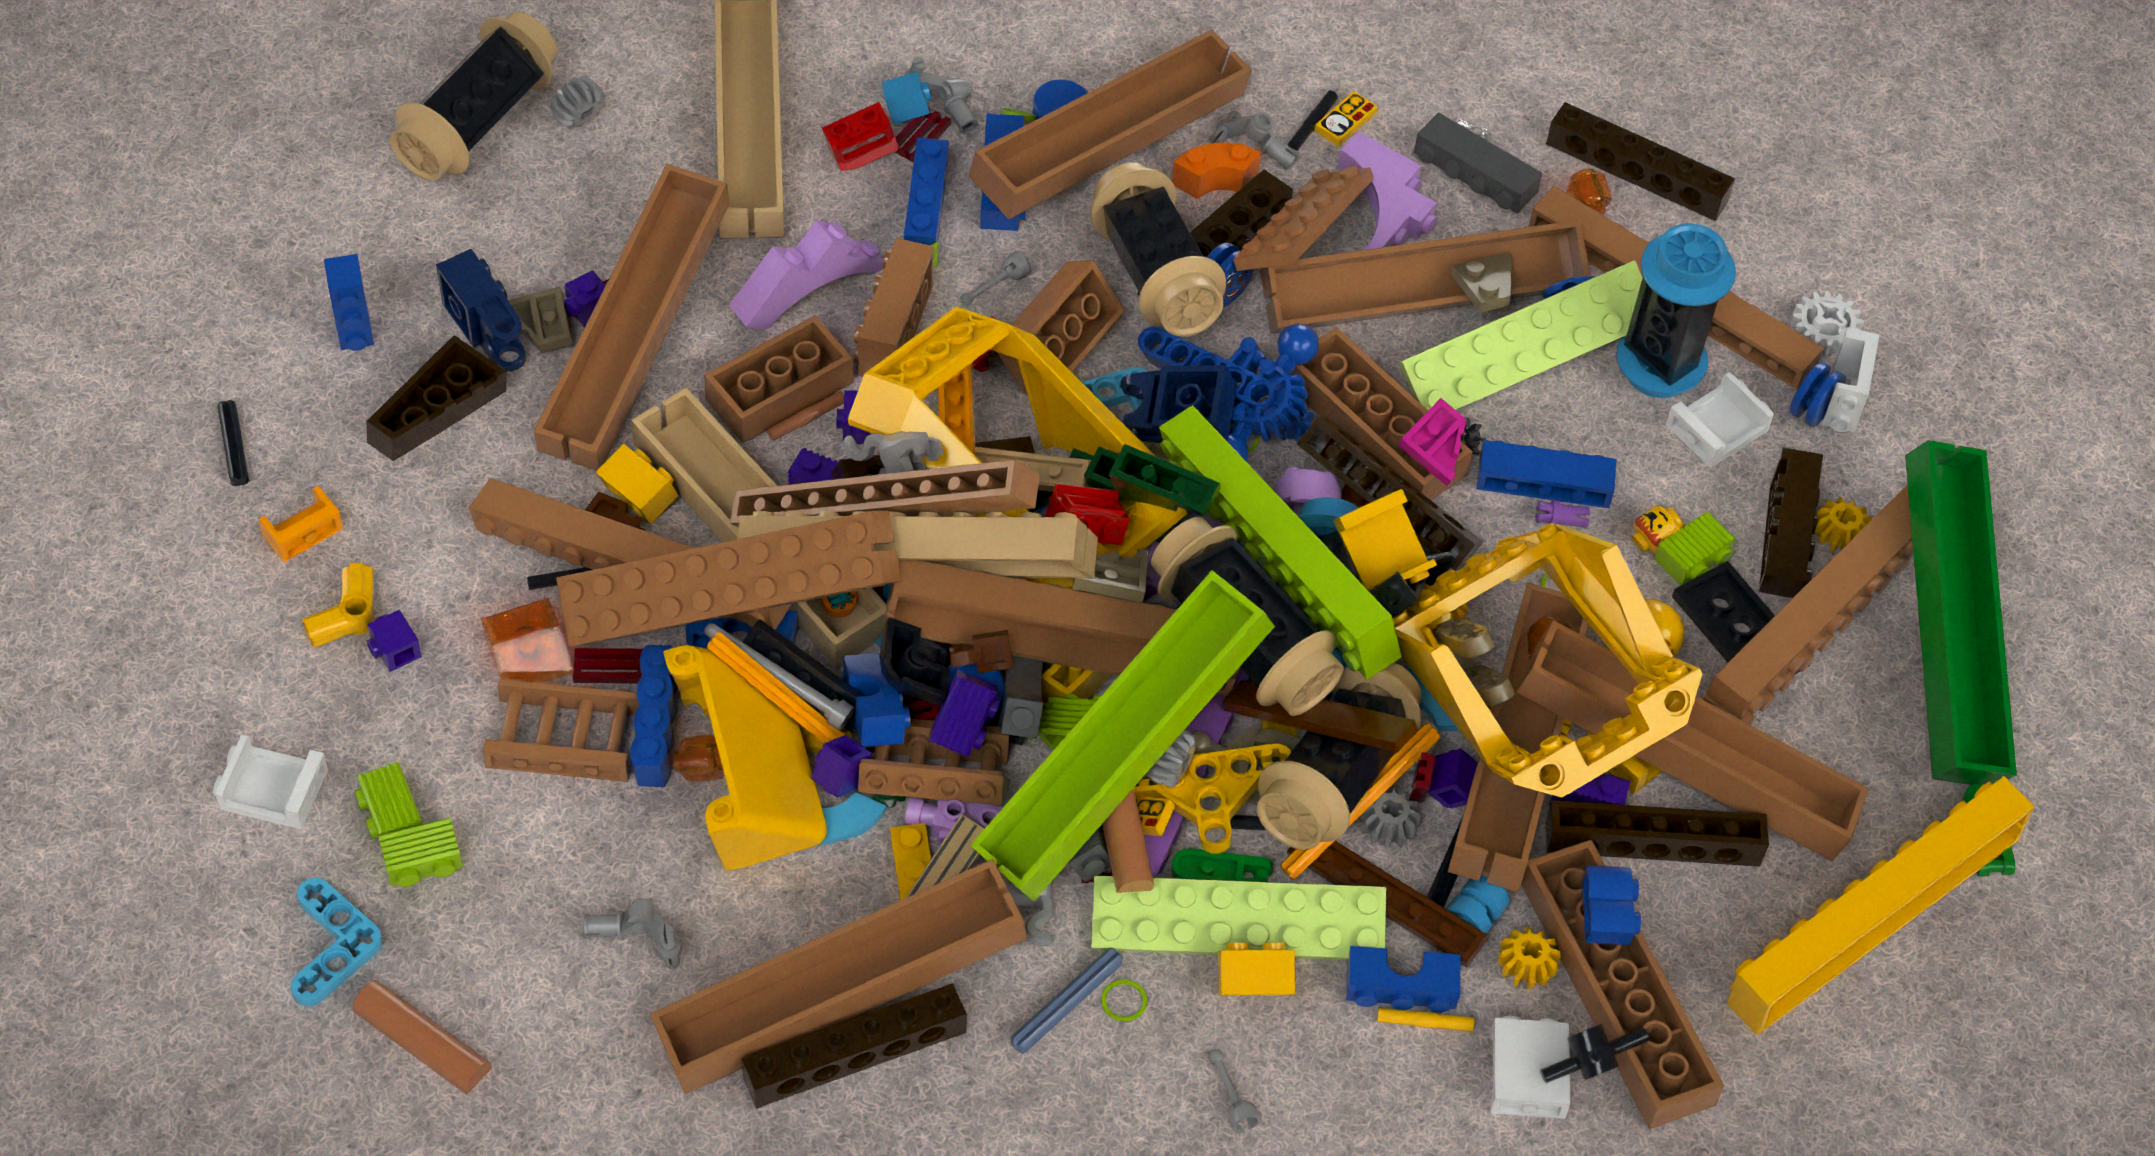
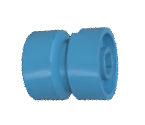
[1446,876,1510,934]

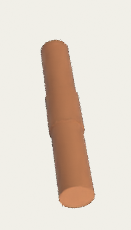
[767,391,844,441]

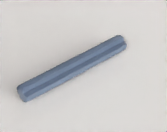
[1010,948,1123,1054]

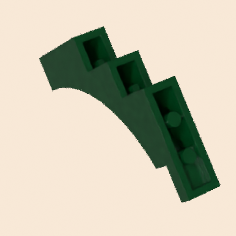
[1069,444,1221,518]

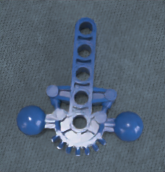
[1138,323,1319,462]

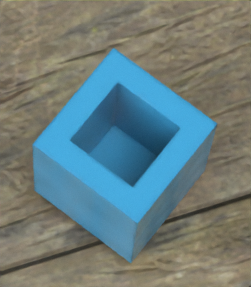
[882,71,933,124]

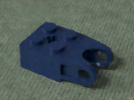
[436,249,526,371]
[1117,365,1237,443]

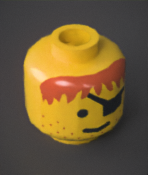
[1632,505,1684,555]

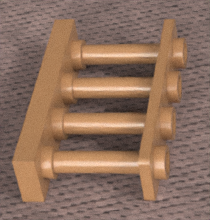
[483,678,639,782]
[858,718,1010,805]

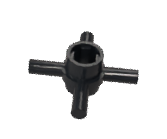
[1540,1024,1649,1084]

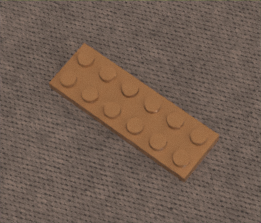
[1233,166,1374,271]

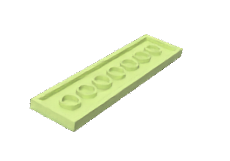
[1399,260,1643,411]
[1091,876,1386,960]

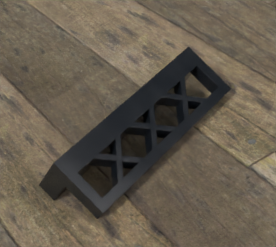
[743,619,864,733]

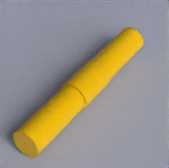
[1377,1007,1474,1032]

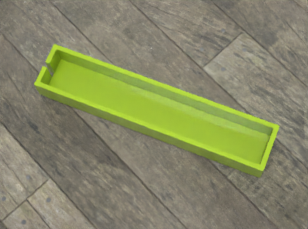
[1159,405,1402,680]
[970,570,1275,902]

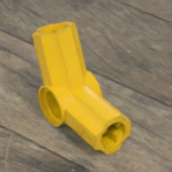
[302,562,375,648]

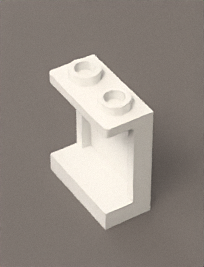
[1822,327,1880,432]
[1666,372,1773,468]
[213,735,328,829]
[1490,1016,1571,1119]

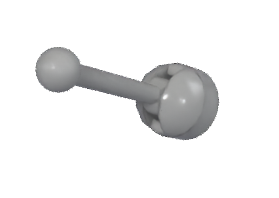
[960,251,1031,306]
[1209,1050,1261,1133]

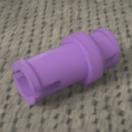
[1535,500,1590,528]

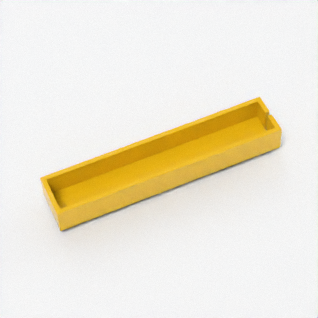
[1727,776,2035,1035]

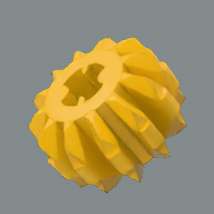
[1814,496,1872,552]
[1497,925,1561,991]

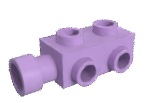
[904,797,1003,845]

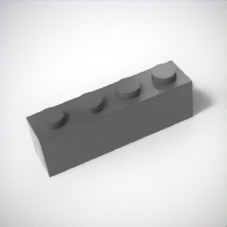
[1414,112,1543,214]

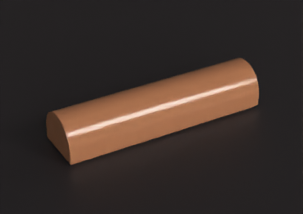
[1102,788,1154,893]
[353,980,492,1095]

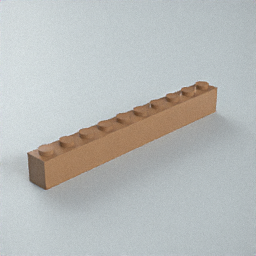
[1529,186,1824,390]
[730,460,1040,527]
[469,478,792,630]

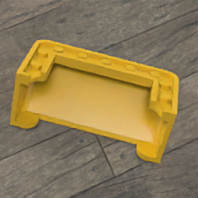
[663,645,827,871]

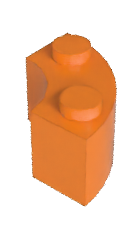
[1172,143,1262,199]

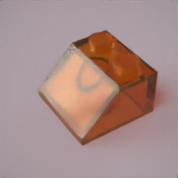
[481,598,574,683]

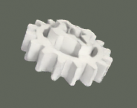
[1791,291,1864,355]

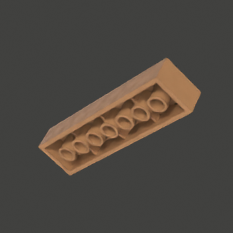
[1521,840,1724,1129]

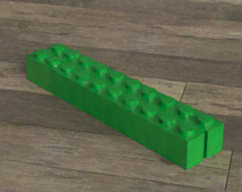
[1905,440,2017,785]

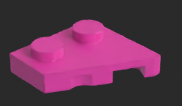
[1398,398,1467,487]

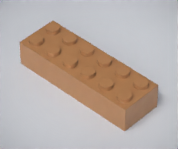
[1290,327,1472,500]

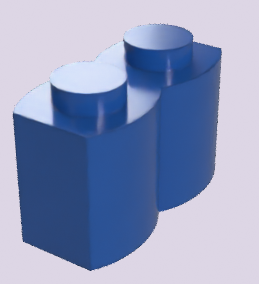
[1582,865,1641,945]

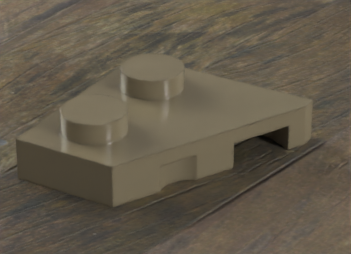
[1452,252,1511,313]
[508,286,574,353]
[1073,549,1148,603]

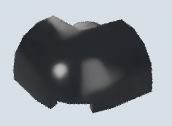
[879,617,950,706]

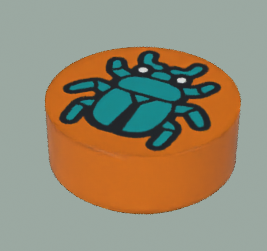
[822,591,857,618]

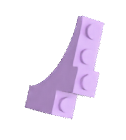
[1338,131,1437,250]
[729,220,883,330]

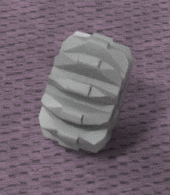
[550,76,605,129]
[1145,729,1197,787]
[1359,786,1421,849]

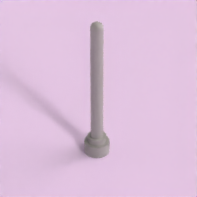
[705,623,855,731]

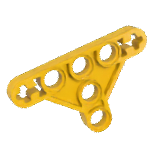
[1134,743,1291,854]

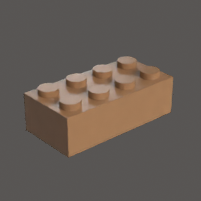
[854,238,934,377]
[997,260,1125,395]
[704,315,853,443]

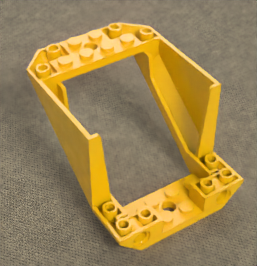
[848,306,1187,590]
[1393,523,1703,797]

